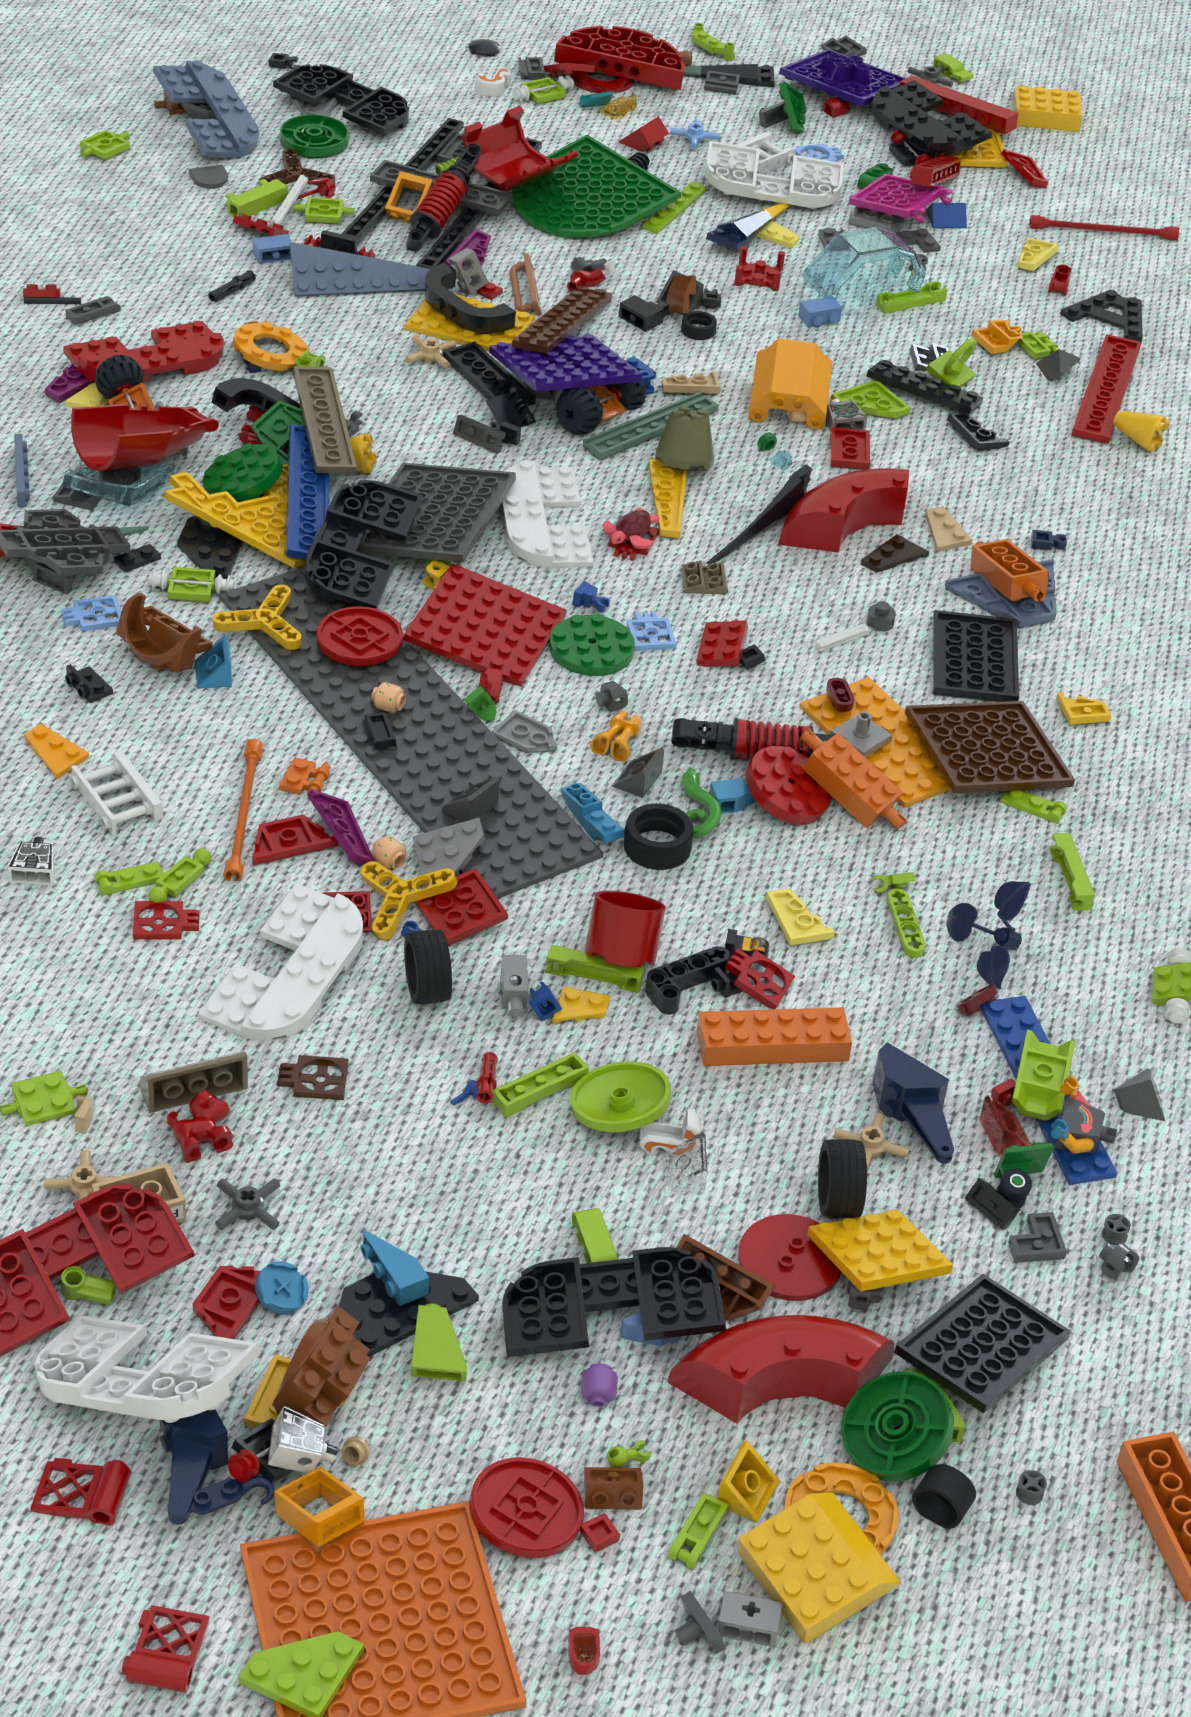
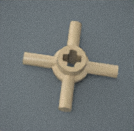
[405,335,456,368]
[833,1113,909,1170]
[44,1150,119,1200]

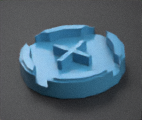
[255,1261,309,1315]

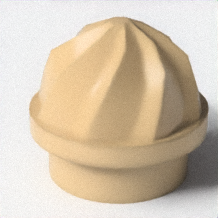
[342,1437,370,1465]

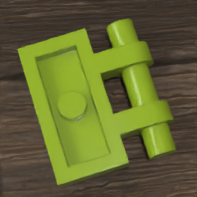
[1017,331,1058,360]

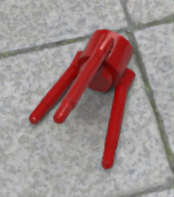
[296,177,336,200]

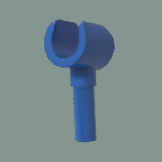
[401,920,422,938]
[450,1080,478,1106]

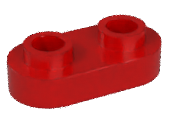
[23,284,61,297]

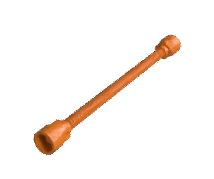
[223,739,263,881]

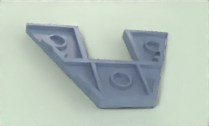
[945,559,1057,627]

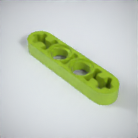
[887,888,926,958]

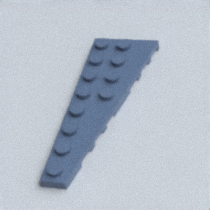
[289,242,431,296]

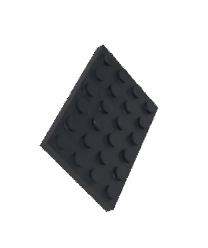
[933,610,1019,702]
[894,1274,1071,1414]

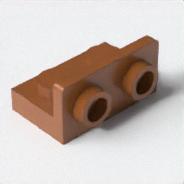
[584,1467,644,1510]

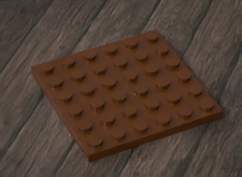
[904,701,1075,794]

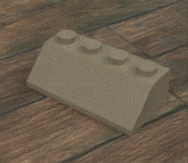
[140,1052,248,1113]

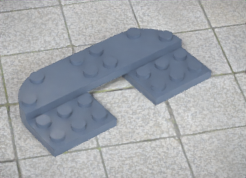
[153,60,260,158]

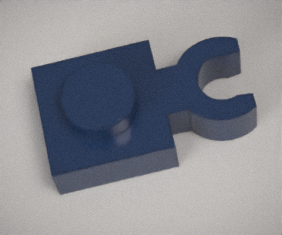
[1031,529,1067,550]

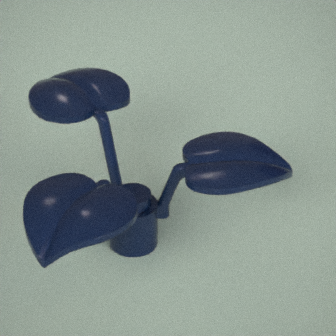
[946,881,1031,989]

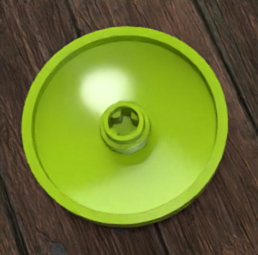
[570,1061,672,1132]

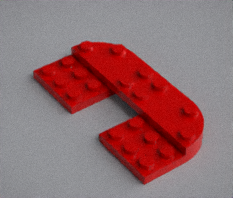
[63,321,224,382]
[0,1184,195,1357]

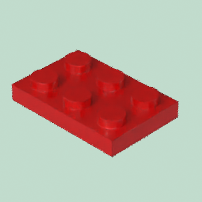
[830,427,870,469]
[696,620,748,667]

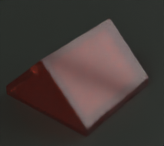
[979,1095,1032,1157]

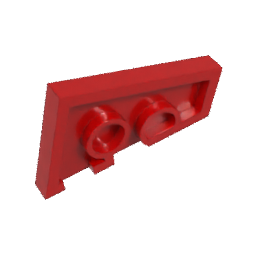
[544,63,595,76]
[1001,149,1048,188]
[233,214,289,236]

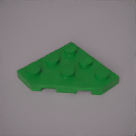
[779,82,807,133]

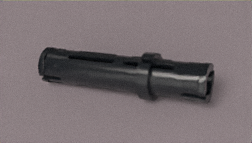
[208,270,256,303]

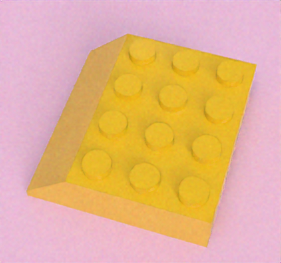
[1012,85,1083,132]
[738,1492,901,1644]

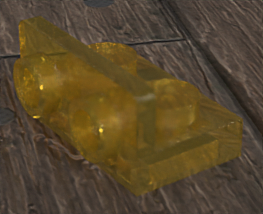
[600,94,637,119]

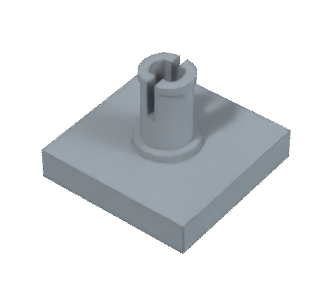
[830,711,892,758]

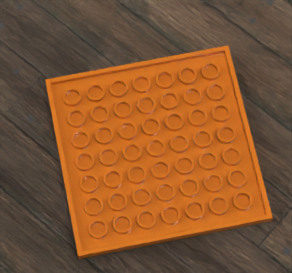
[240,1501,526,1717]

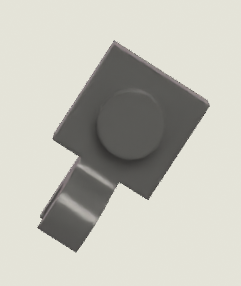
[345,410,363,437]

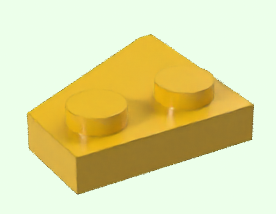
[1056,692,1111,725]
[553,986,610,1024]

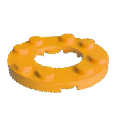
[233,322,309,371]
[784,1463,899,1555]

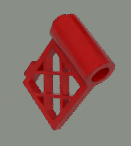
[30,1458,131,1525]
[122,1605,210,1693]

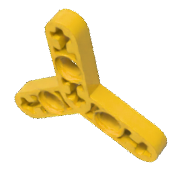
[213,585,301,650]
[360,861,457,941]

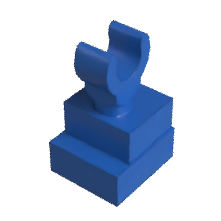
[572,581,610,612]
[529,982,562,1022]

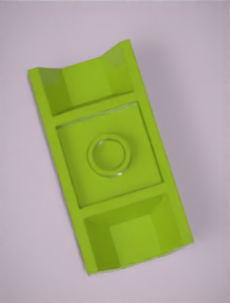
[1012,1030,1076,1121]

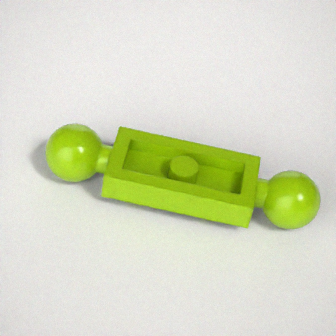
[148,848,211,903]

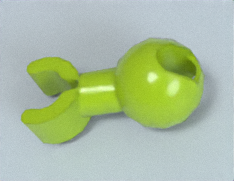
[607,1440,652,1468]

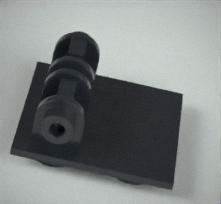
[486,386,536,427]

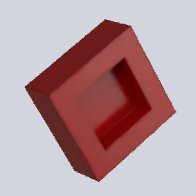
[477,282,503,300]
[989,1078,1016,1109]
[580,1513,620,1553]

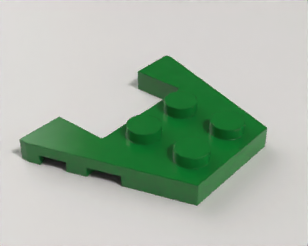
[251,401,305,465]

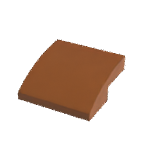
[666,276,696,313]

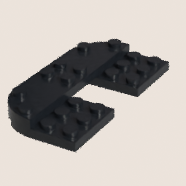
[273,64,409,135]
[873,80,992,155]
[304,480,423,609]
[502,1247,726,1357]

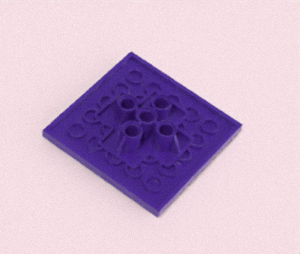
[779,49,906,107]
[489,334,642,392]

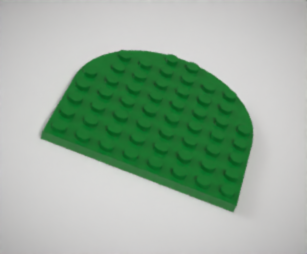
[512,135,681,239]

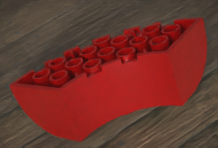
[779,468,909,553]
[668,1315,895,1423]

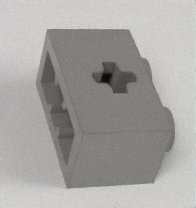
[717,1591,783,1647]

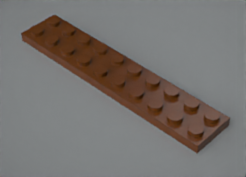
[512,286,612,354]

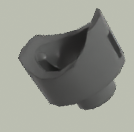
[866,601,896,632]
[596,681,628,712]
[1099,1243,1140,1281]
[847,1280,881,1310]

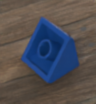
[926,203,967,229]

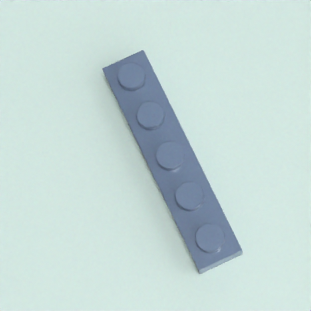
[14,434,30,507]

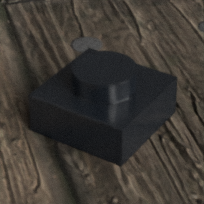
[740,644,766,670]

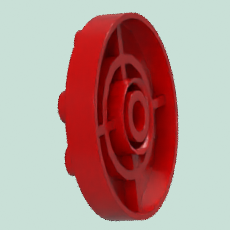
[745,746,831,825]

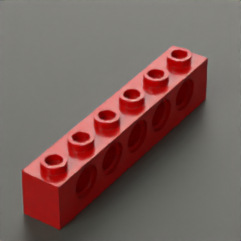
[910,155,961,187]

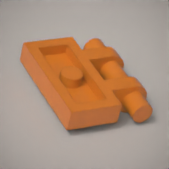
[279,757,331,795]

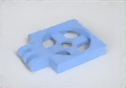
[795,144,844,162]
[61,595,121,631]
[627,611,676,651]

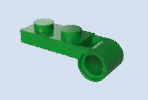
[857,163,894,189]

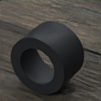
[912,1464,976,1529]

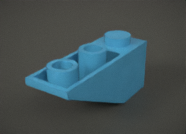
[709,778,757,814]
[360,1231,429,1306]

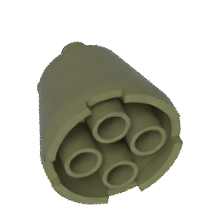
[655,406,714,470]

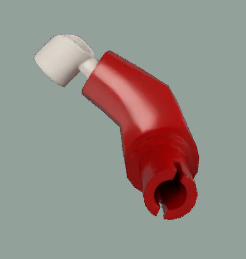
[567,261,615,292]

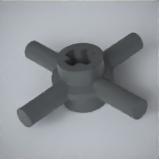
[908,65,954,87]
[215,1178,280,1230]

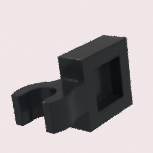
[269,53,299,69]
[491,421,521,446]

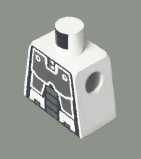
[7,837,54,885]
[268,1406,338,1473]

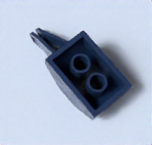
[872,1042,954,1164]

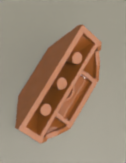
[676,1234,776,1321]

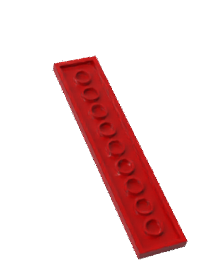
[1071,334,1142,444]

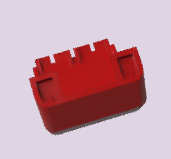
[462,105,577,192]

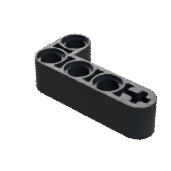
[645,946,730,1015]

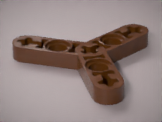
[259,149,335,186]

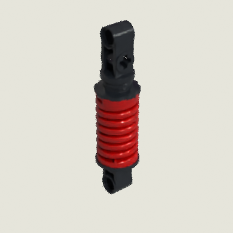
[406,143,482,251]
[671,718,846,760]

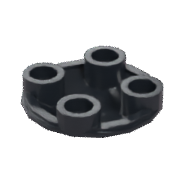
[469,39,500,57]

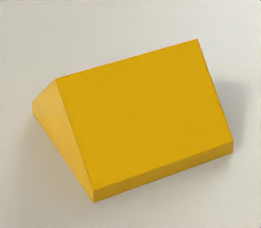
[718,1441,780,1523]

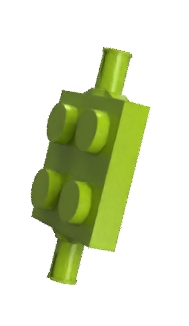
[80,130,130,160]
[294,197,355,224]
[0,1071,88,1126]

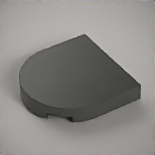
[189,165,228,189]

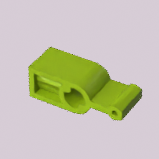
[933,53,974,82]

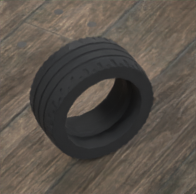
[624,803,694,870]
[404,929,452,1004]
[818,1139,867,1218]

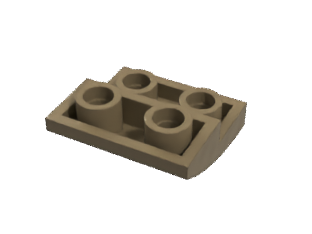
[682,560,728,594]

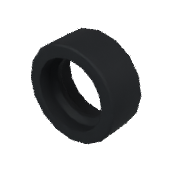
[681,311,717,340]

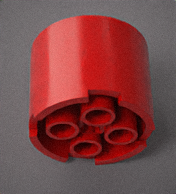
[584,891,666,967]

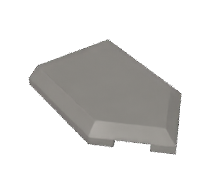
[491,710,558,753]

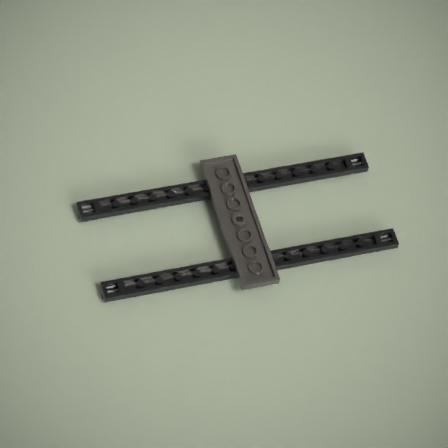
[341,118,542,269]

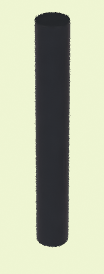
[24,297,81,304]

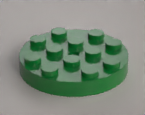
[280,114,349,158]
[203,443,283,502]
[549,614,635,676]
[841,1371,954,1481]

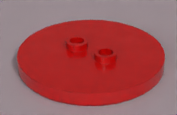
[316,606,403,666]
[738,1214,842,1301]
[469,1457,584,1558]

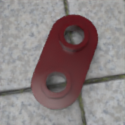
[826,678,855,712]
[956,984,999,1016]

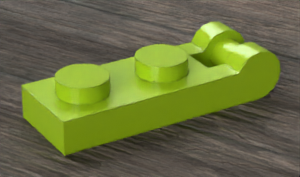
[1001,790,1067,824]
[94,861,164,895]
[668,1492,729,1570]

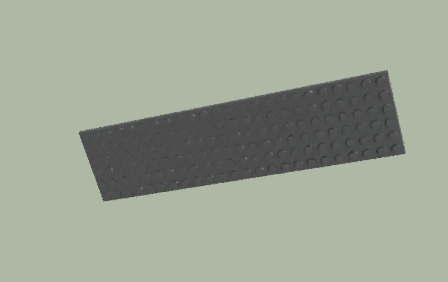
[219,566,604,899]

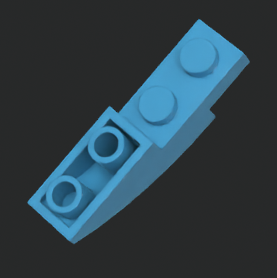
[561,783,625,843]

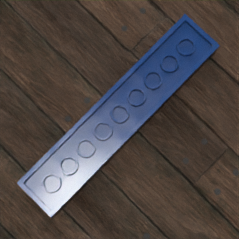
[286,424,329,559]
[980,996,1117,1185]

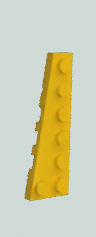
[649,459,687,538]

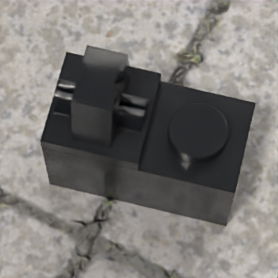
[619,295,669,332]

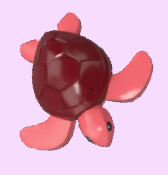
[602,507,659,549]

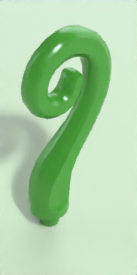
[682,768,721,838]

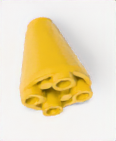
[1113,411,1170,452]
[350,433,377,474]

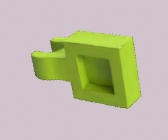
[872,872,915,892]

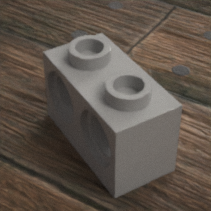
[449,248,488,294]

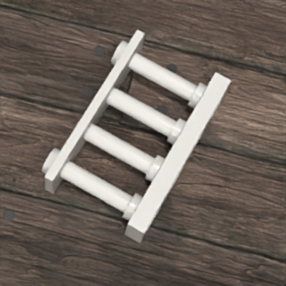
[736,132,796,175]
[70,750,163,836]

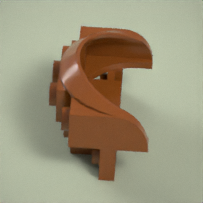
[116,593,213,672]
[274,1306,370,1427]

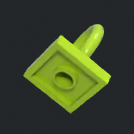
[926,338,977,387]

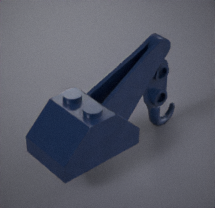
[159,1409,275,1525]

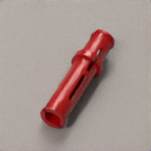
[476,1052,498,1104]

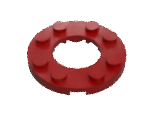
[570,72,635,93]

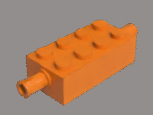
[971,539,1048,602]
[800,728,907,830]

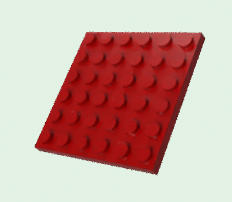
[403,563,567,687]

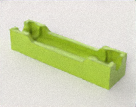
[876,281,948,314]
[1049,833,1095,911]
[545,945,645,993]
[491,1052,589,1118]

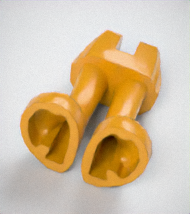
[590,711,642,762]

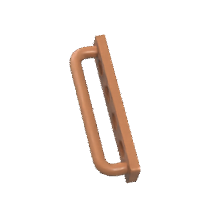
[510,253,542,315]

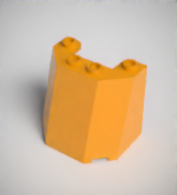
[748,338,833,430]

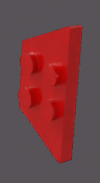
[252,814,339,865]
[192,1266,261,1339]

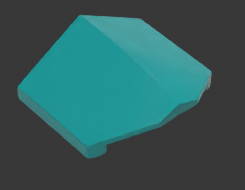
[578,92,613,107]

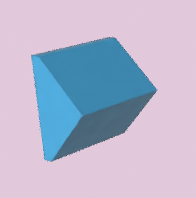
[194,635,232,689]

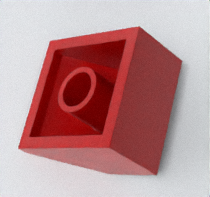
[618,116,669,152]

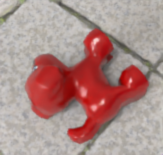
[166,1090,233,1163]

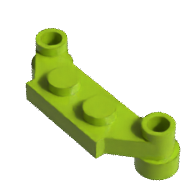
[691,23,735,61]

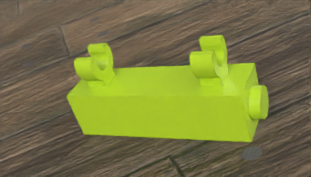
[225,179,289,217]

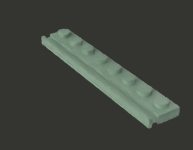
[583,392,718,460]

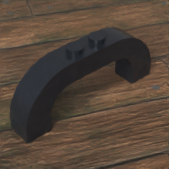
[425,263,516,333]
[211,378,301,412]

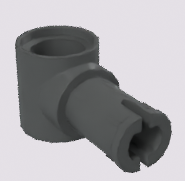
[571,257,607,272]

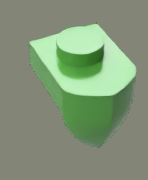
[463,686,496,721]

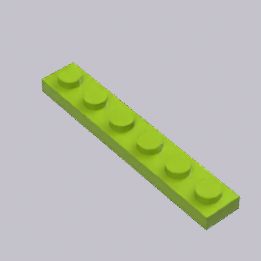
[642,182,707,234]

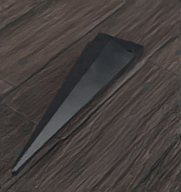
[706,464,812,565]

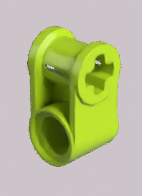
[295,350,326,367]

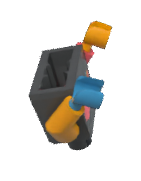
[1051,1076,1117,1154]

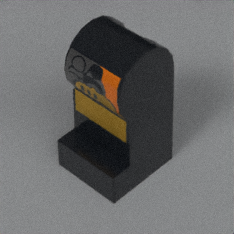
[725,929,770,959]

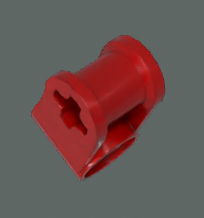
[1048,265,1071,296]

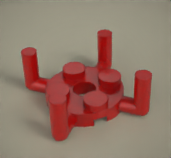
[734,246,785,291]

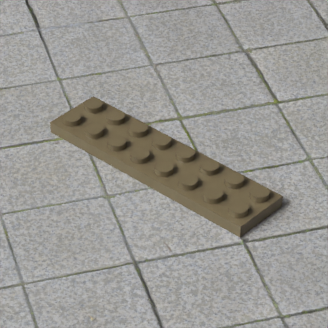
[293,366,357,474]

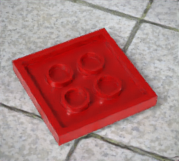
[414,868,508,946]

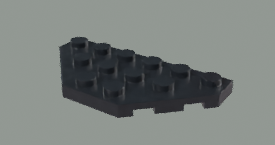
[177,516,244,579]
[339,1271,479,1357]

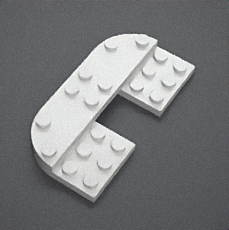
[705,141,844,209]
[500,460,594,568]
[198,883,363,1041]
[34,1315,261,1423]

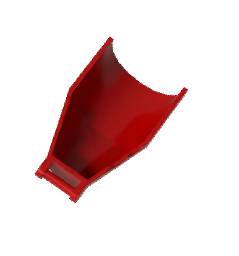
[71,404,219,471]

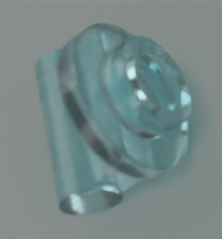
[770,450,793,471]

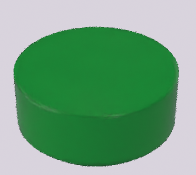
[757,432,777,451]

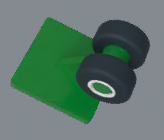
[994,1142,1054,1208]

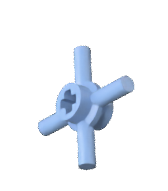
[670,119,721,149]

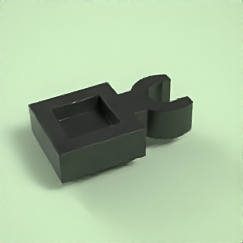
[702,288,721,309]

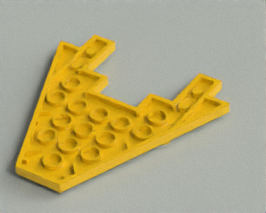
[164,464,306,568]

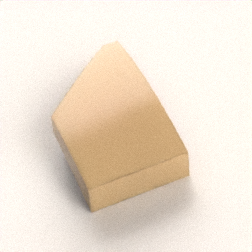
[74,1095,94,1134]

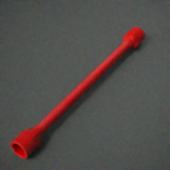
[1029,215,1179,241]

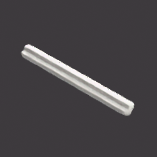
[270,175,308,226]

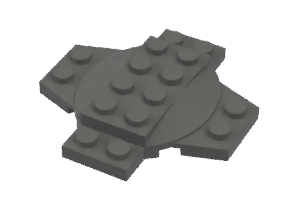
[0,509,131,577]

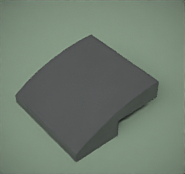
[821,35,867,57]
[909,343,949,371]
[52,475,108,510]

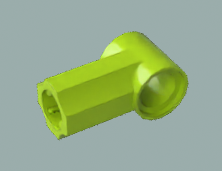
[61,1266,117,1305]

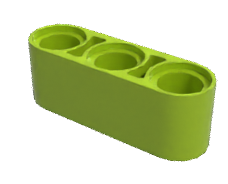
[572,1208,618,1263]

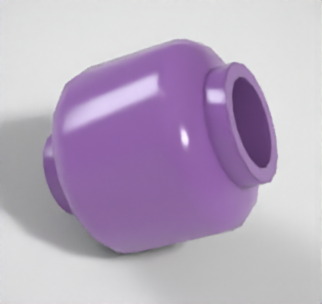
[581,1363,618,1407]

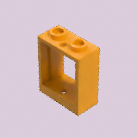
[385,171,434,224]
[274,1466,365,1547]

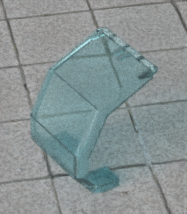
[802,227,926,297]

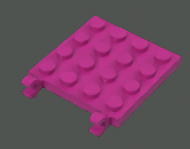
[849,174,953,223]

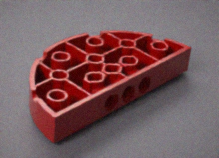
[554,26,685,90]

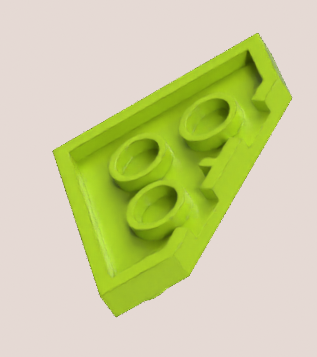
[831,380,911,419]
[238,1631,364,1717]

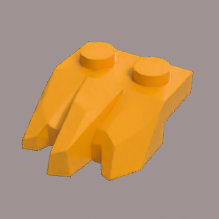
[971,320,1024,354]

